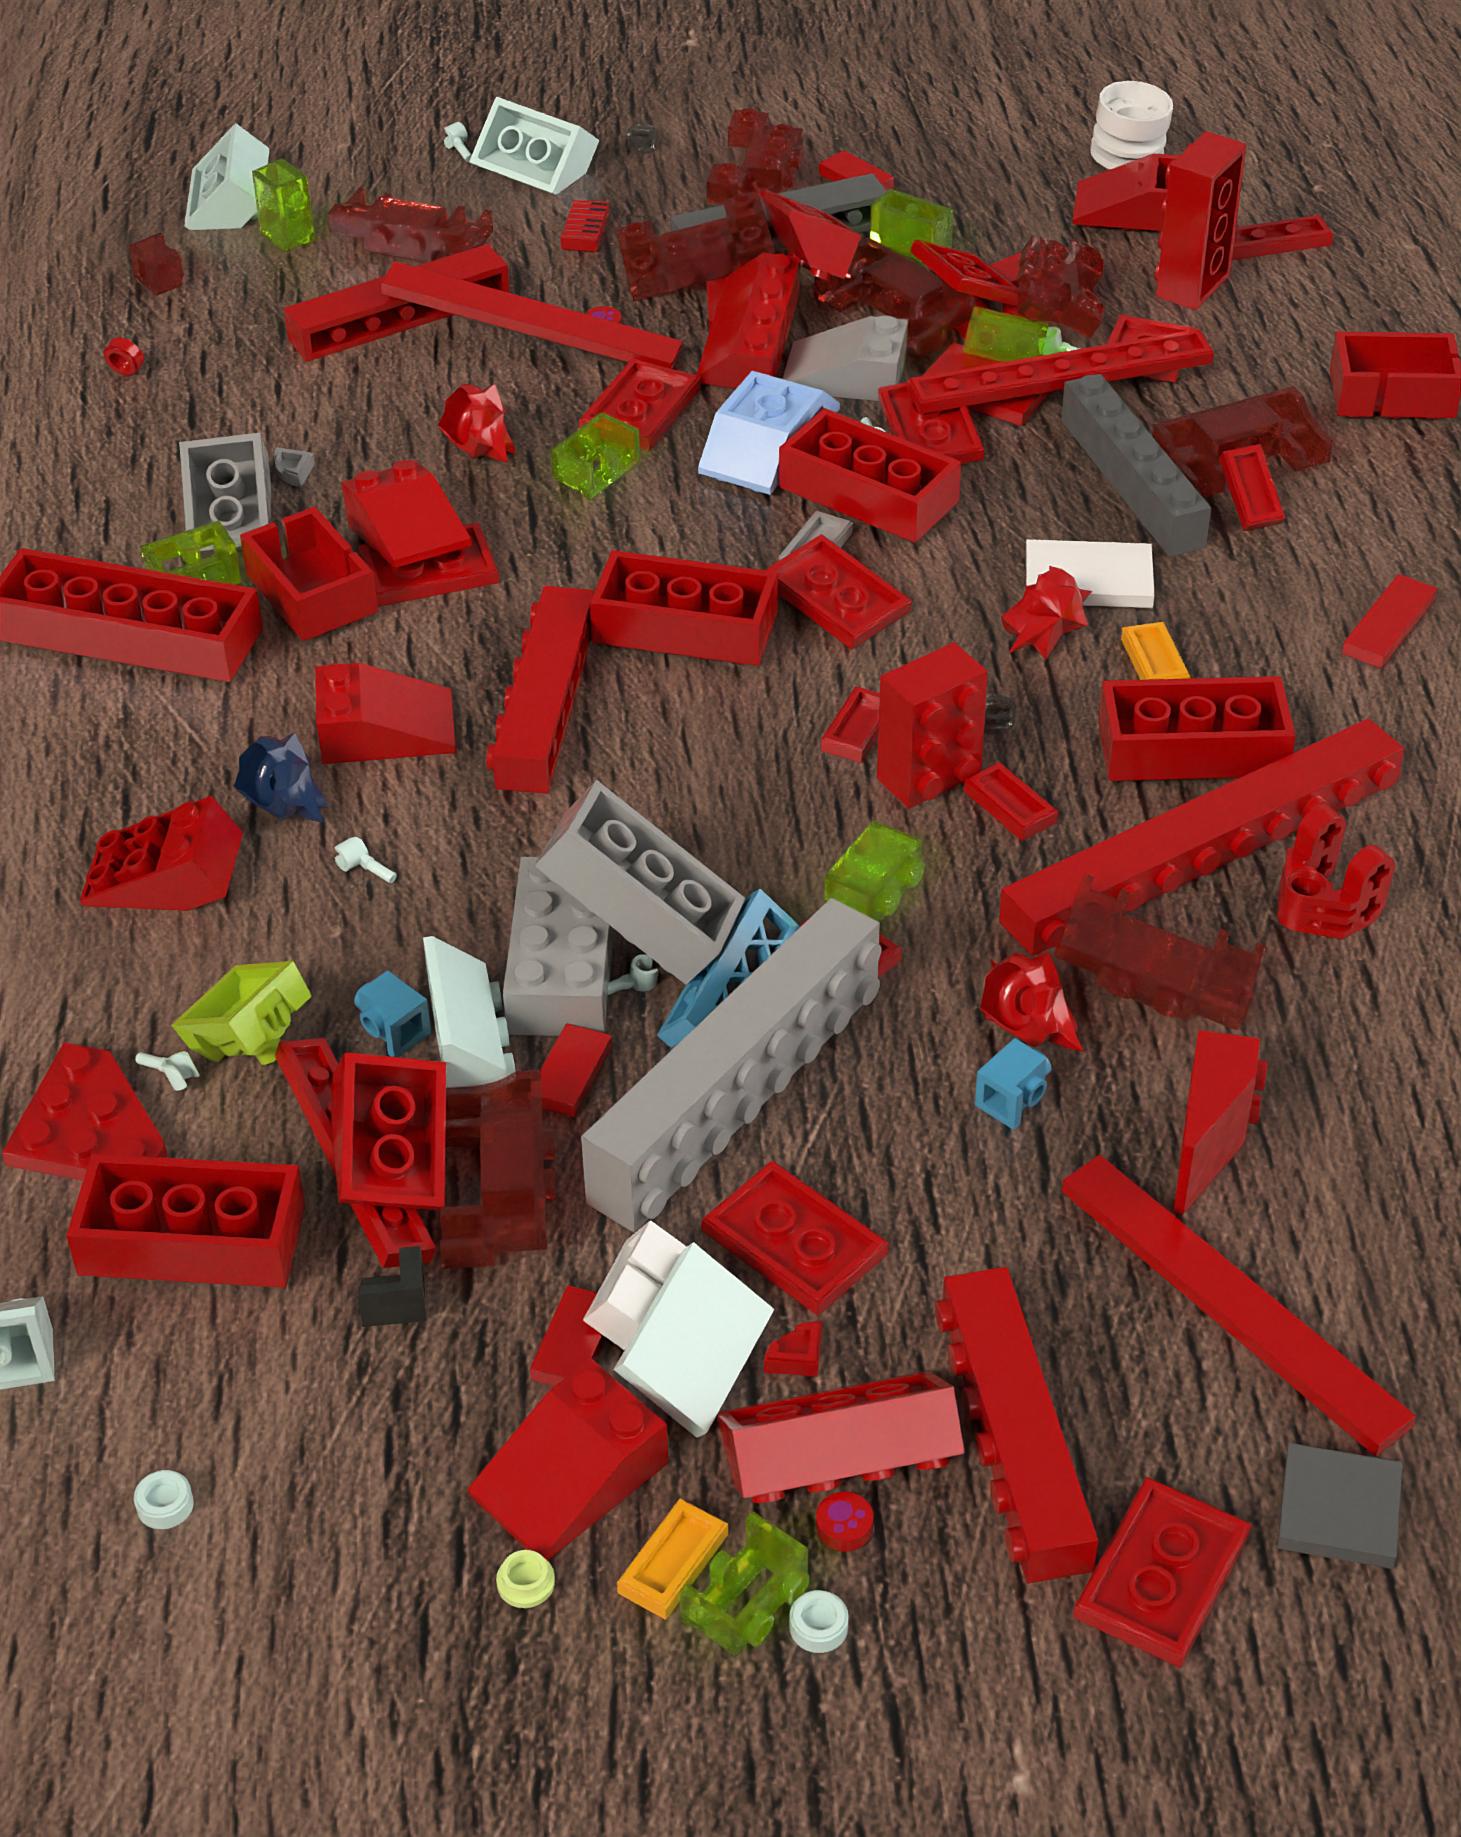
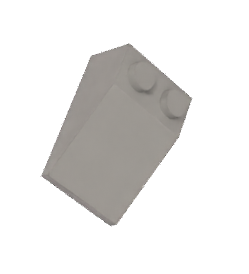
[783,316,908,401]
[179,433,271,556]

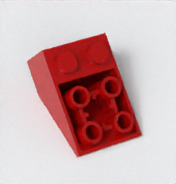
[1072,153,1180,233]
[79,796,243,911]

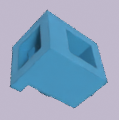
[354,970,431,1057]
[975,1038,1051,1130]

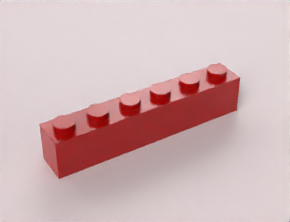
[284,244,510,362]
[486,585,594,794]
[935,1267,1098,1584]

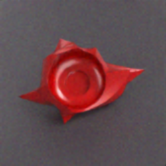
[437,383,516,463]
[1001,566,1092,660]
[980,951,1084,1052]

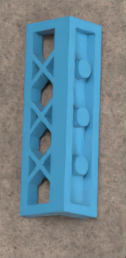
[657,889,800,1048]

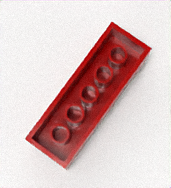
[0,548,263,682]

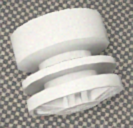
[1090,81,1173,169]

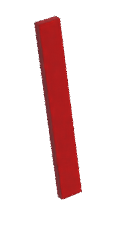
[381,261,683,369]
[907,329,1214,414]
[1062,1154,1416,1457]

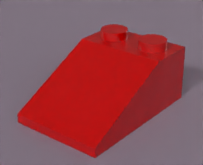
[341,460,472,568]
[315,663,456,765]
[1173,1030,1268,1214]
[331,1052,446,1211]
[468,1358,669,1561]

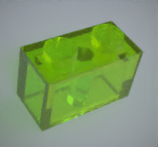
[252,159,315,252]
[870,188,953,263]
[825,820,925,922]

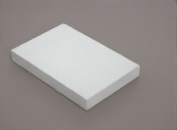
[1026,539,1154,608]

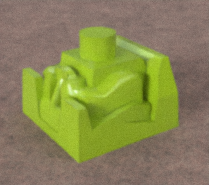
[171,961,312,1065]

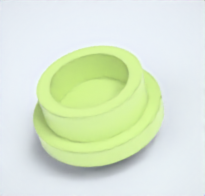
[496,1550,555,1608]

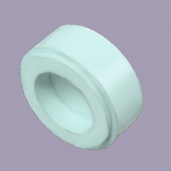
[134,1470,194,1529]
[790,1590,848,1653]

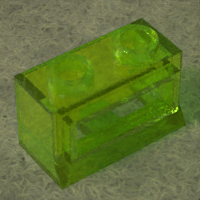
[963,306,1049,362]
[551,412,640,500]
[140,520,242,585]
[680,1511,810,1656]

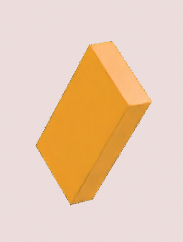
[1121,622,1190,680]
[617,1498,728,1620]

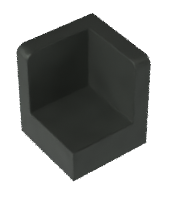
[357,1246,427,1327]

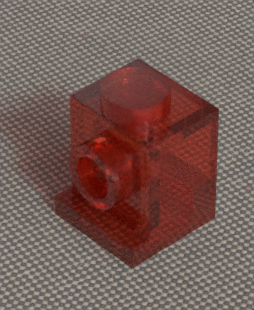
[128,233,184,296]

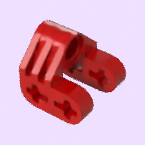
[1277,804,1395,939]

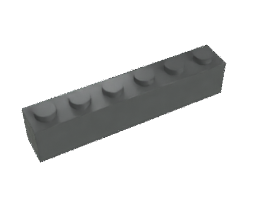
[670,173,890,270]
[1061,374,1211,557]

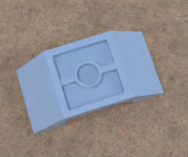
[698,371,840,495]

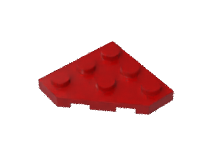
[2,1042,168,1181]

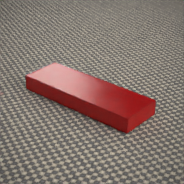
[1232,215,1334,260]
[1342,574,1437,668]

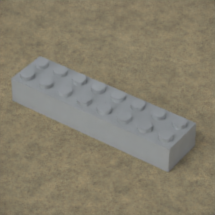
[581,898,881,1233]

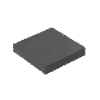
[1277,1443,1402,1569]

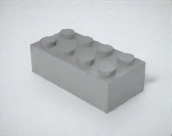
[534,780,746,985]
[503,857,615,1036]

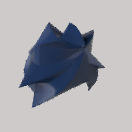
[233,733,328,823]

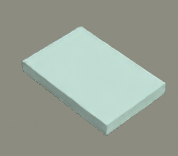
[613,1243,774,1438]

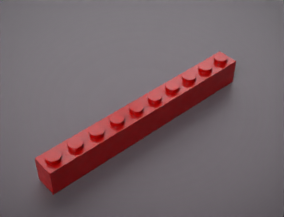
[999,718,1405,956]

